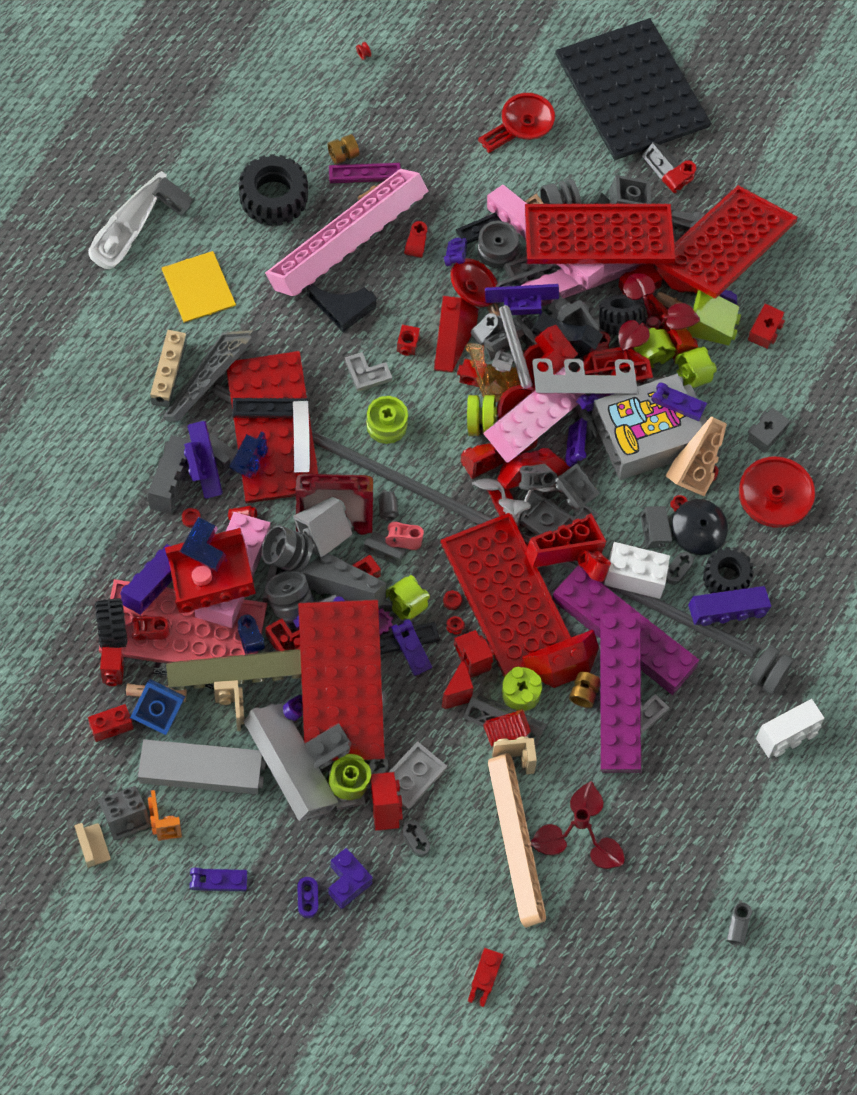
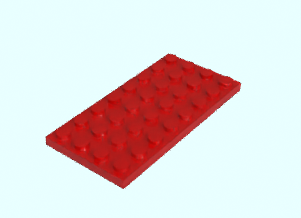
[655,185,798,299]
[525,204,676,264]
[227,351,318,503]
[440,513,571,678]
[298,600,385,761]

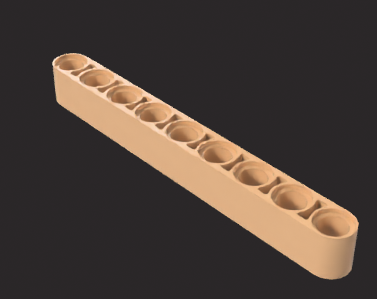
[488,753,546,928]

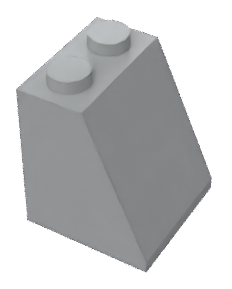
[293,497,353,557]

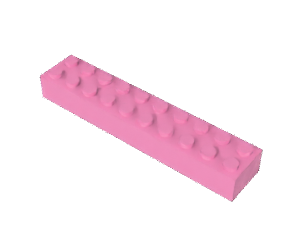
[265,169,428,296]

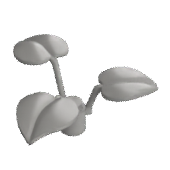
[472,478,558,526]

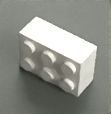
[604,542,670,599]
[756,699,824,758]

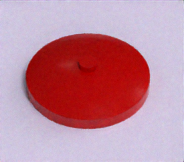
[739,456,815,528]

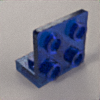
[229,431,268,478]

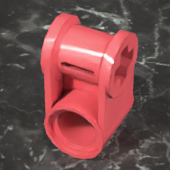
[386,522,424,550]

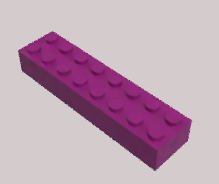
[553,565,699,695]
[600,613,642,773]

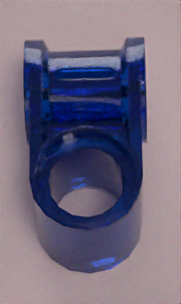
[238,614,265,654]

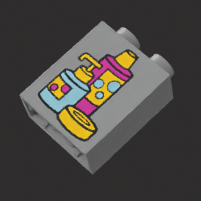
[591,374,708,480]

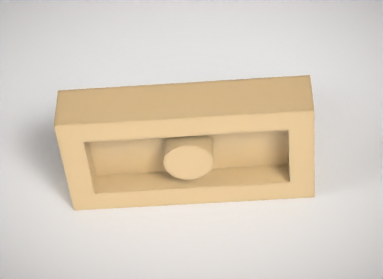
[74,823,111,868]

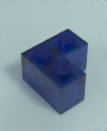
[180,517,226,572]

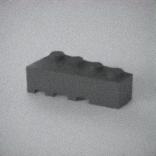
[147,435,191,514]
[301,553,386,607]

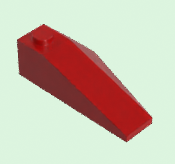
[647,294,698,362]
[434,296,479,372]

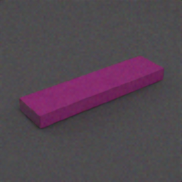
[329,163,401,183]

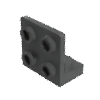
[305,723,351,769]
[98,786,151,841]

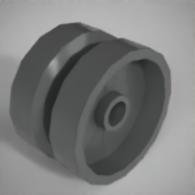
[477,221,519,268]
[265,571,314,618]
[748,645,794,695]

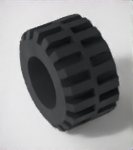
[599,295,646,335]
[703,547,754,594]
[95,598,127,649]

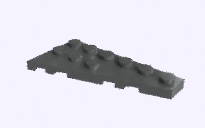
[163,330,258,422]

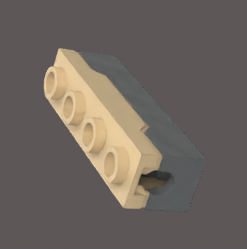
[150,330,187,408]

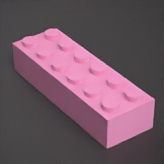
[483,367,586,463]
[195,512,271,628]

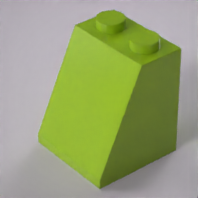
[688,290,741,346]

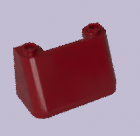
[296,474,373,535]

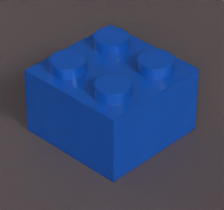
[130,679,186,735]

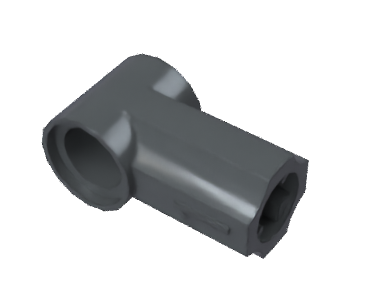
[672,209,705,230]
[727,902,752,946]

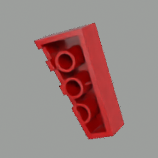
[525,513,607,568]

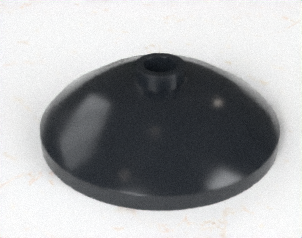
[671,499,728,555]

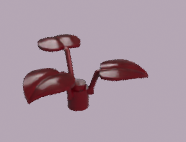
[618,273,700,352]
[530,781,624,869]

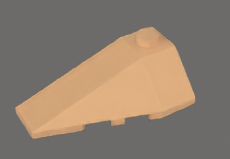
[666,416,727,496]

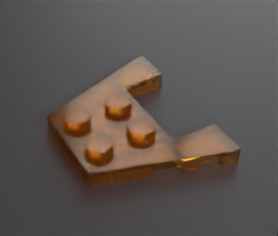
[466,343,524,402]

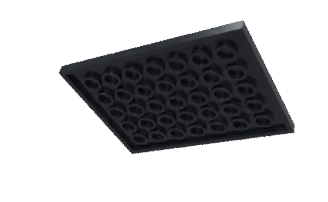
[555,18,711,161]

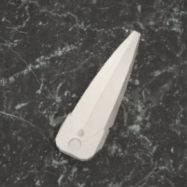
[89,171,167,269]

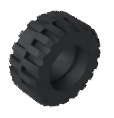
[239,154,308,226]

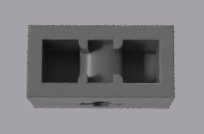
[747,407,790,453]

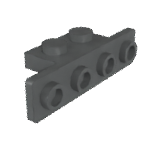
[496,256,561,287]

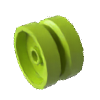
[467,395,497,437]
[366,396,408,444]

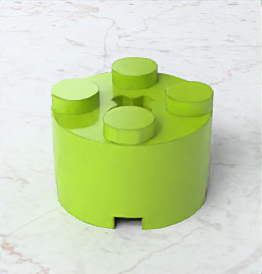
[634,328,676,368]
[675,347,717,388]
[386,575,430,620]
[501,667,542,712]
[329,754,371,800]

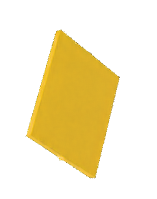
[161,251,236,323]

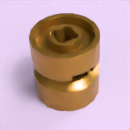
[327,134,360,164]
[569,672,601,708]

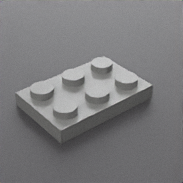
[389,741,447,811]

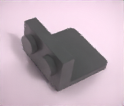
[555,299,600,331]
[555,463,600,510]

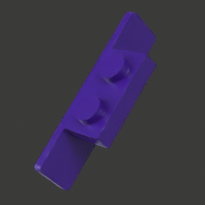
[485,284,559,315]
[184,421,223,499]

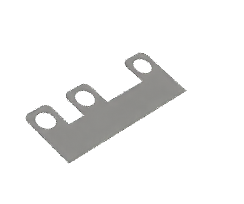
[533,359,638,394]

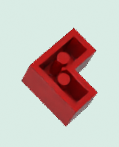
[532,325,578,375]
[265,618,300,651]
[454,630,494,678]
[370,772,403,831]

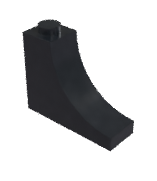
[307,283,377,332]
[532,312,603,359]

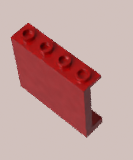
[165,528,256,614]

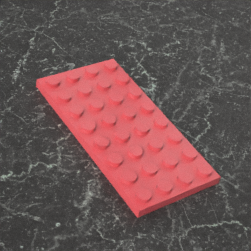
[99,579,267,663]

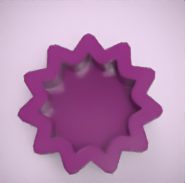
[379,608,393,635]

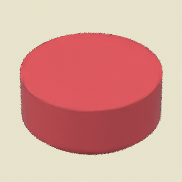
[192,566,212,586]

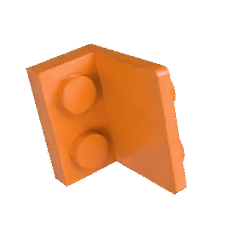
[148,790,182,841]

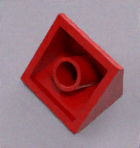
[442,661,473,709]

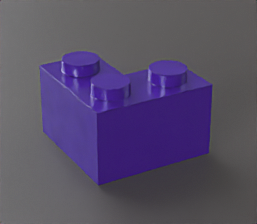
[328,848,373,909]

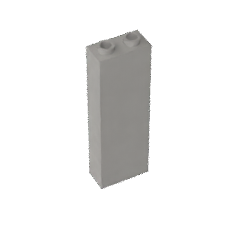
[243,703,338,821]
[138,739,266,795]

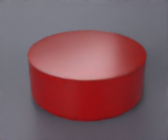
[182,508,201,528]
[443,590,462,610]

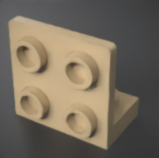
[214,680,245,731]
[492,737,537,774]

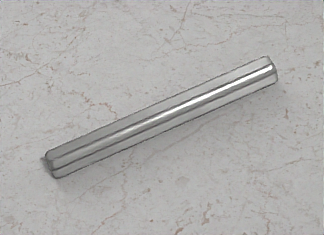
[499,305,532,389]

